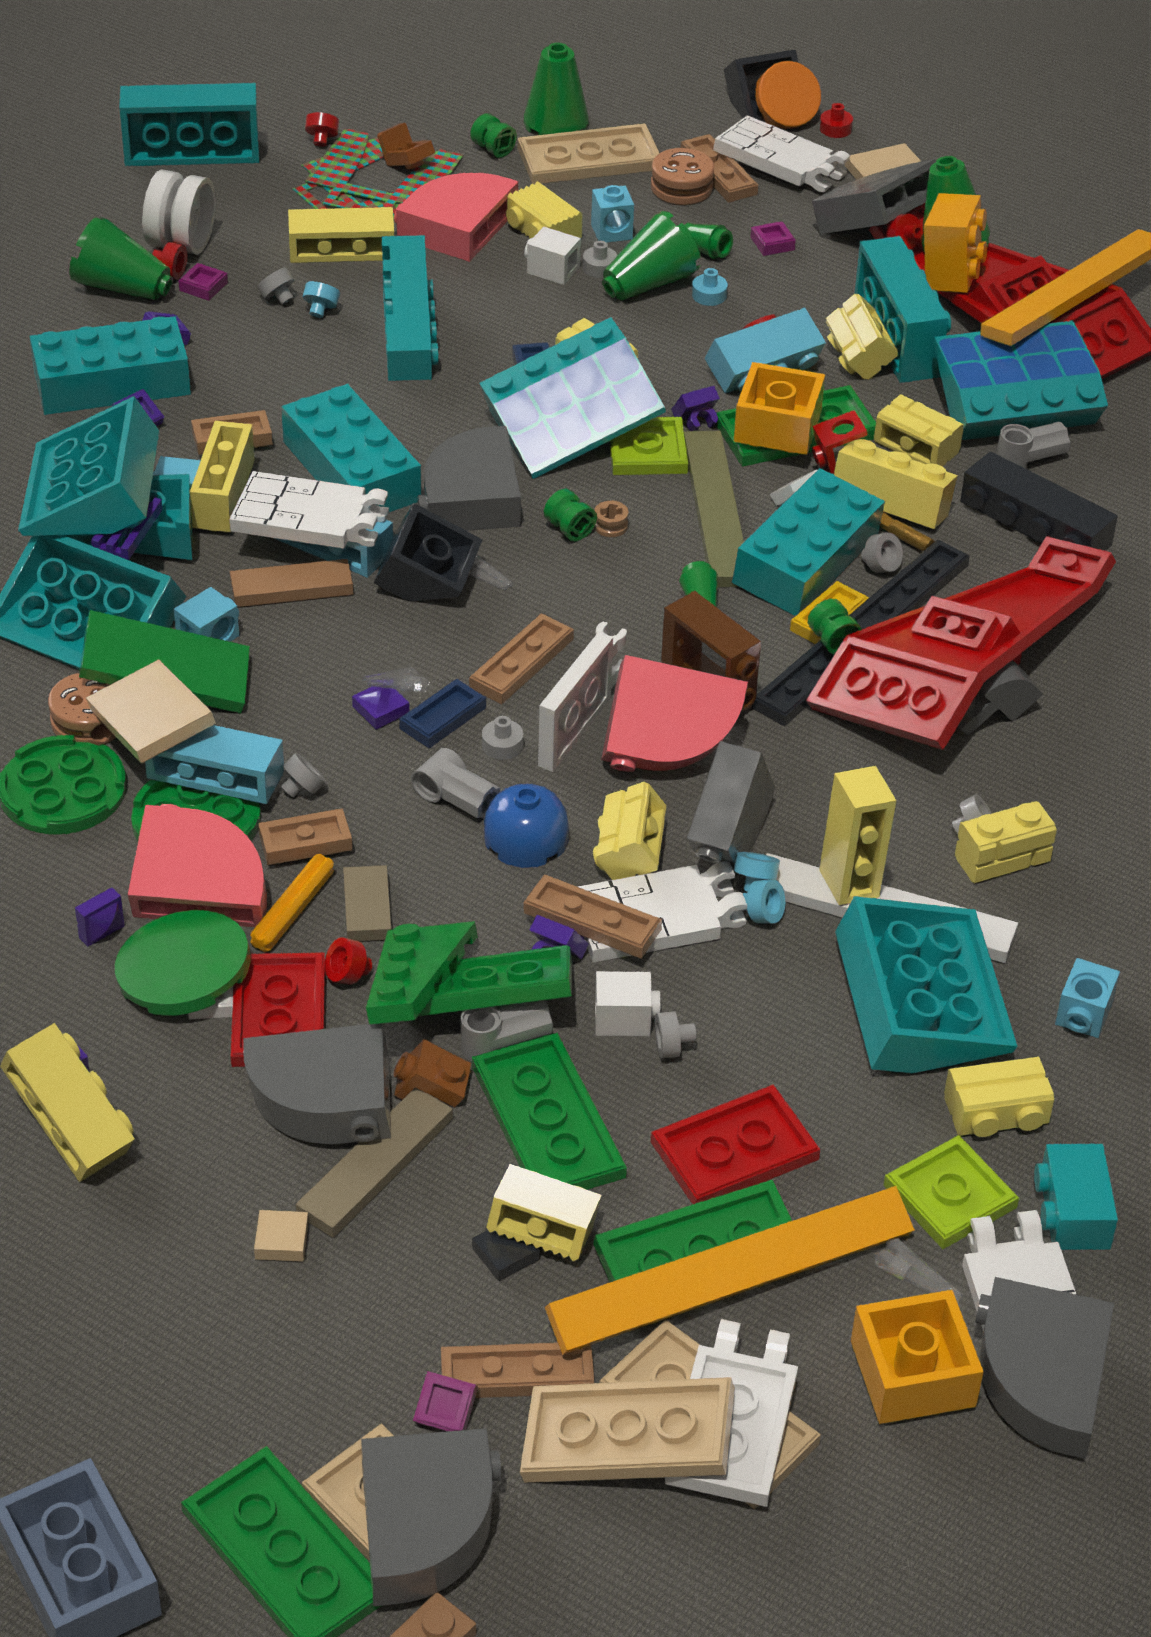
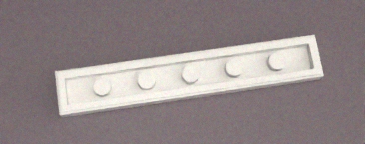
[763,853,1018,963]

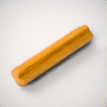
[250,854,334,952]

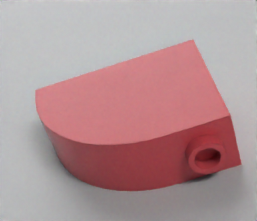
[394,173,518,262]
[601,655,748,772]
[128,804,267,927]

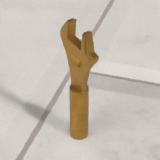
[880,511,935,551]

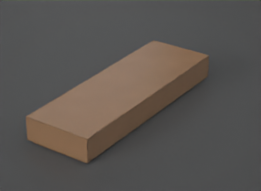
[681,134,758,203]
[230,559,353,607]
[469,613,574,704]
[524,874,662,959]
[441,1343,594,1398]

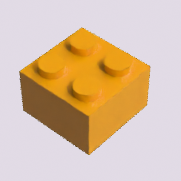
[924,193,987,292]
[734,362,825,455]
[851,1290,983,1424]

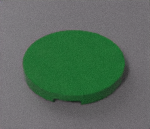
[0,735,126,835]
[131,779,260,842]
[115,910,251,1015]

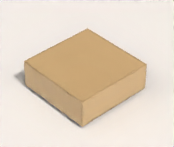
[254,1210,308,1262]

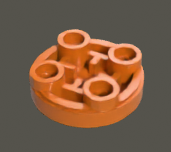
[756,61,821,129]

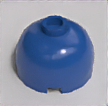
[484,784,569,868]

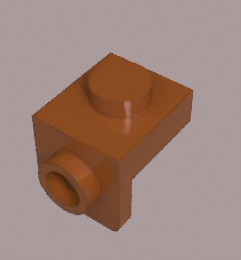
[377,123,435,169]
[393,1039,471,1107]

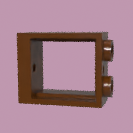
[661,591,761,711]

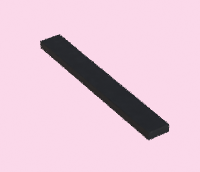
[752,539,970,727]

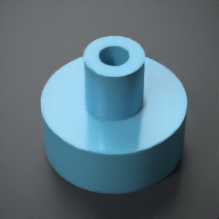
[692,268,728,306]
[302,281,340,318]
[734,852,780,891]
[743,879,786,923]

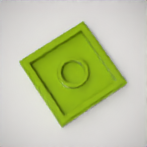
[609,417,688,475]
[883,1135,1019,1250]

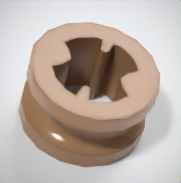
[594,501,629,537]

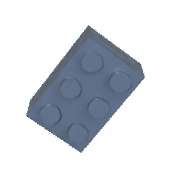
[0,1458,162,1637]

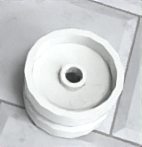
[142,170,216,255]

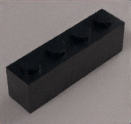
[960,451,1118,551]

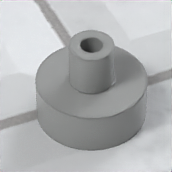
[582,240,617,278]
[257,267,295,305]
[861,533,903,573]
[482,716,523,760]
[282,753,326,798]
[952,794,992,834]
[655,1011,696,1059]

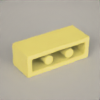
[288,207,394,263]
[190,421,254,532]
[834,439,958,529]
[819,766,897,905]
[0,1023,135,1182]

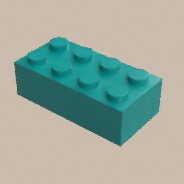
[119,83,259,166]
[854,236,951,383]
[29,316,191,415]
[281,384,421,513]
[732,468,885,616]

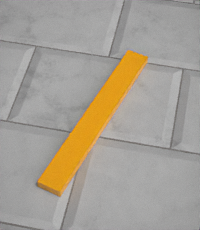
[981,229,1151,346]
[545,1186,915,1355]

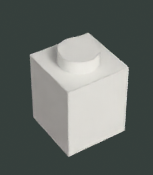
[524,227,581,285]
[595,971,660,1036]

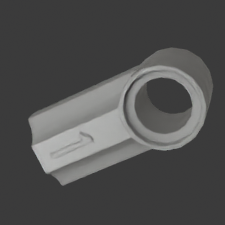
[996,422,1071,469]
[411,748,500,819]
[461,1000,553,1061]

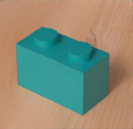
[1034,1144,1118,1250]

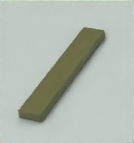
[684,431,744,587]

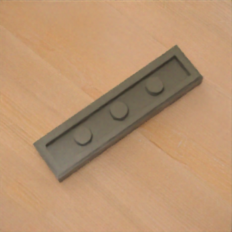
[295,1088,453,1238]

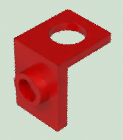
[812,410,868,474]

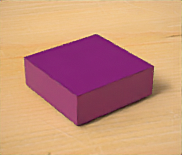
[750,221,796,256]
[178,263,228,301]
[413,1371,478,1432]

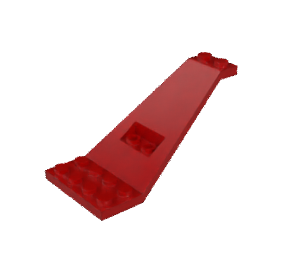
[869,203,1151,379]
[806,536,1116,750]

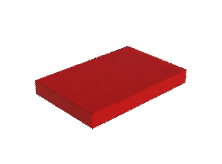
[231,952,325,1067]
[650,1084,821,1205]

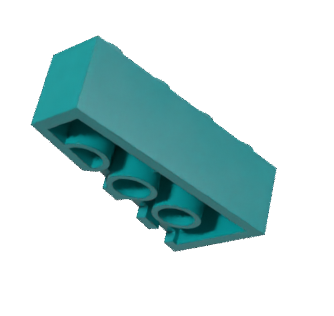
[382,235,438,381]
[64,474,192,560]

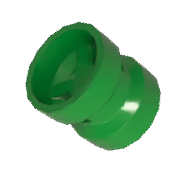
[470,113,517,158]
[543,488,597,541]
[807,599,862,655]

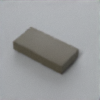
[343,865,391,941]

